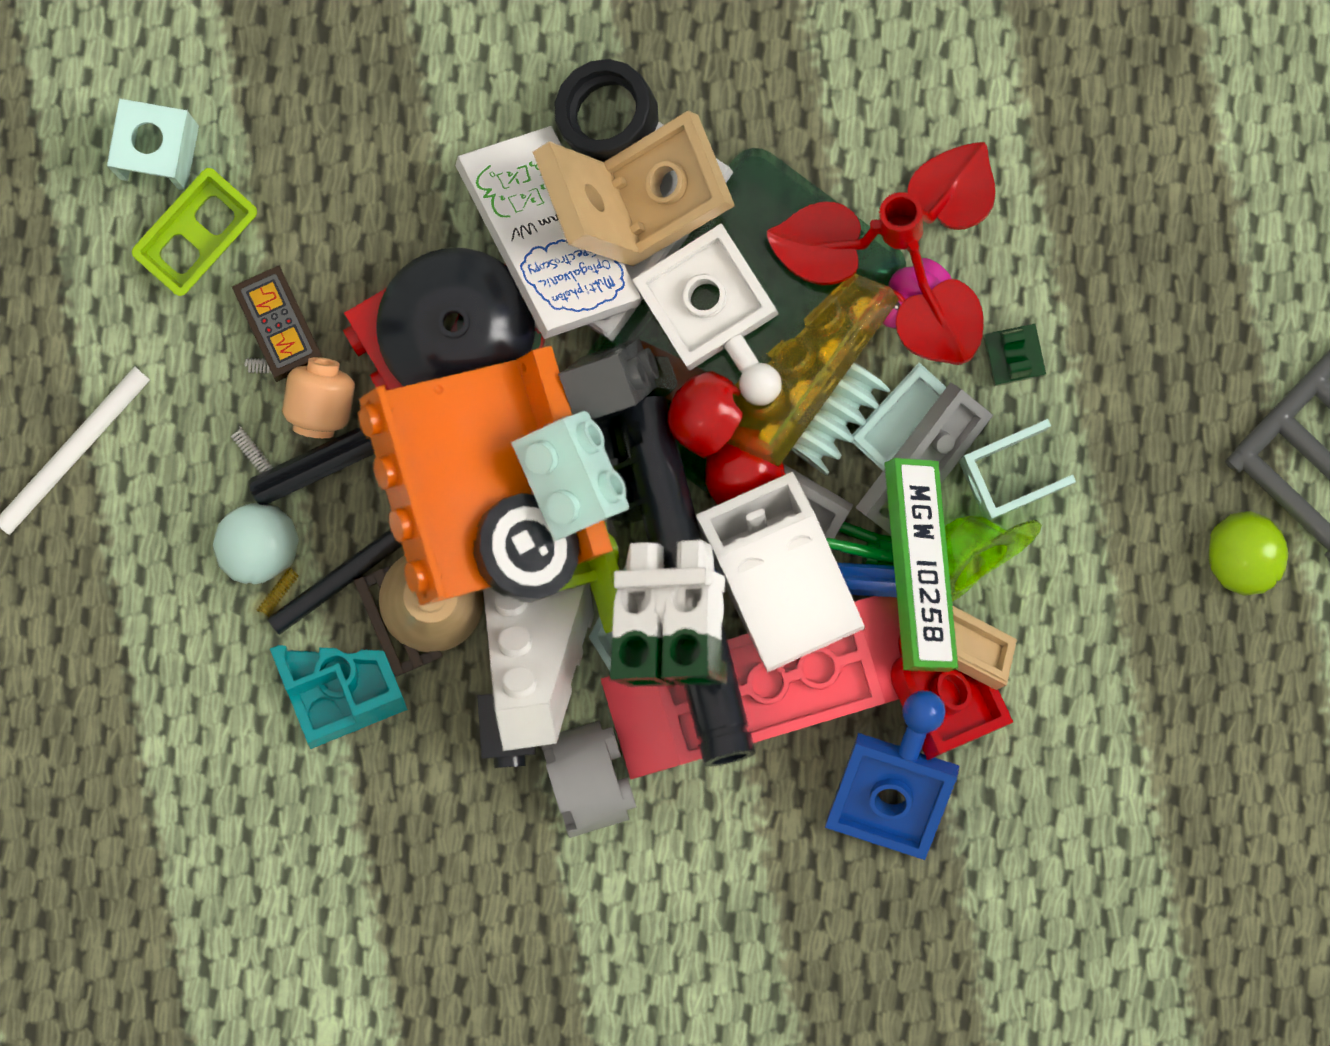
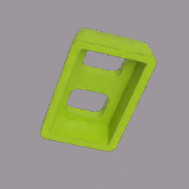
[132,168,257,296]

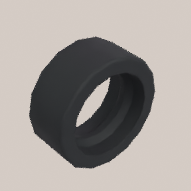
[554,59,658,162]

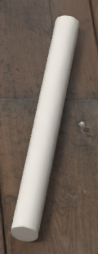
[0,366,150,535]

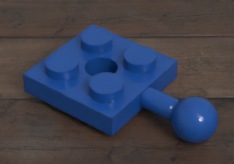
[825,690,959,860]

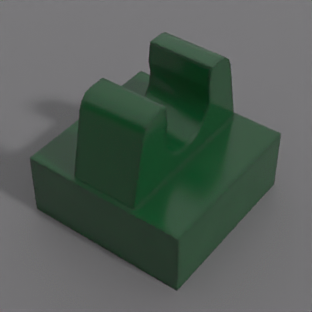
[983,323,1046,387]

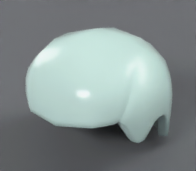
[213,503,299,585]

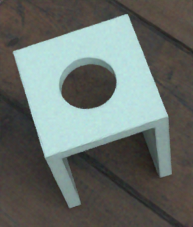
[107,99,199,191]
[959,419,1076,522]

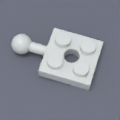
[632,223,782,406]

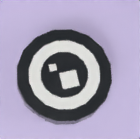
[473,493,579,602]

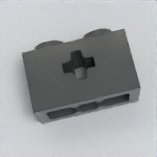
[558,338,659,420]

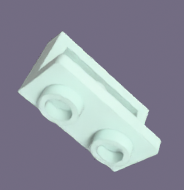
[511,411,629,542]

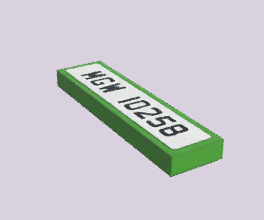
[884,458,958,672]

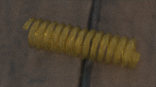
[256,568,299,617]

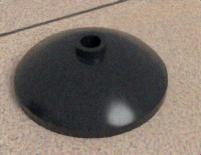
[376,248,535,386]

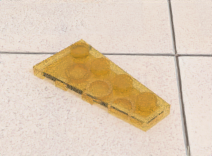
[727,274,899,466]

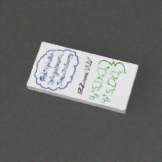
[455,126,641,339]

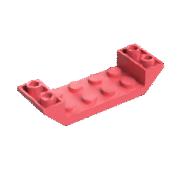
[600,596,901,780]

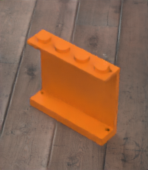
[358,346,613,606]

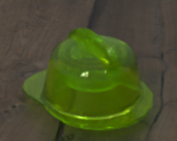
[945,516,1042,602]

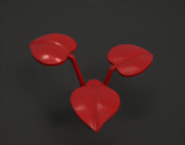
[767,142,995,365]

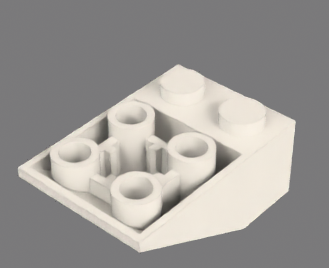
[696,472,865,672]

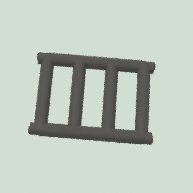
[1225,350,1330,562]

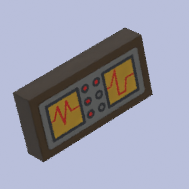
[232,266,322,382]

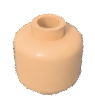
[282,357,355,439]

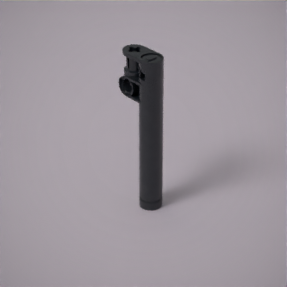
[592,396,755,767]

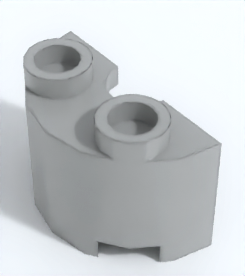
[541,720,636,838]

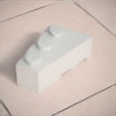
[483,584,594,751]

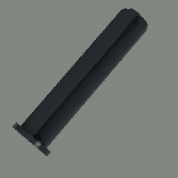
[248,426,375,505]

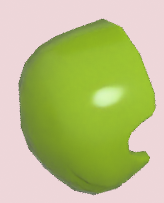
[1208,511,1288,596]

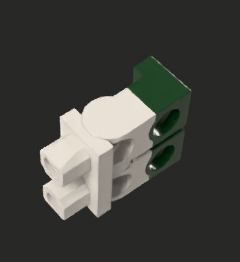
[610,540,727,687]

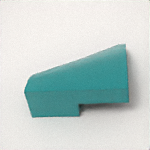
[270,645,408,749]

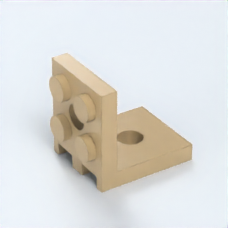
[533,111,735,266]

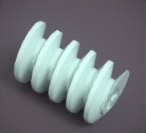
[780,357,890,475]

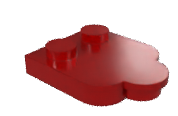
[891,635,1013,760]

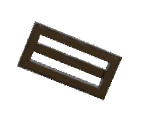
[354,565,443,677]

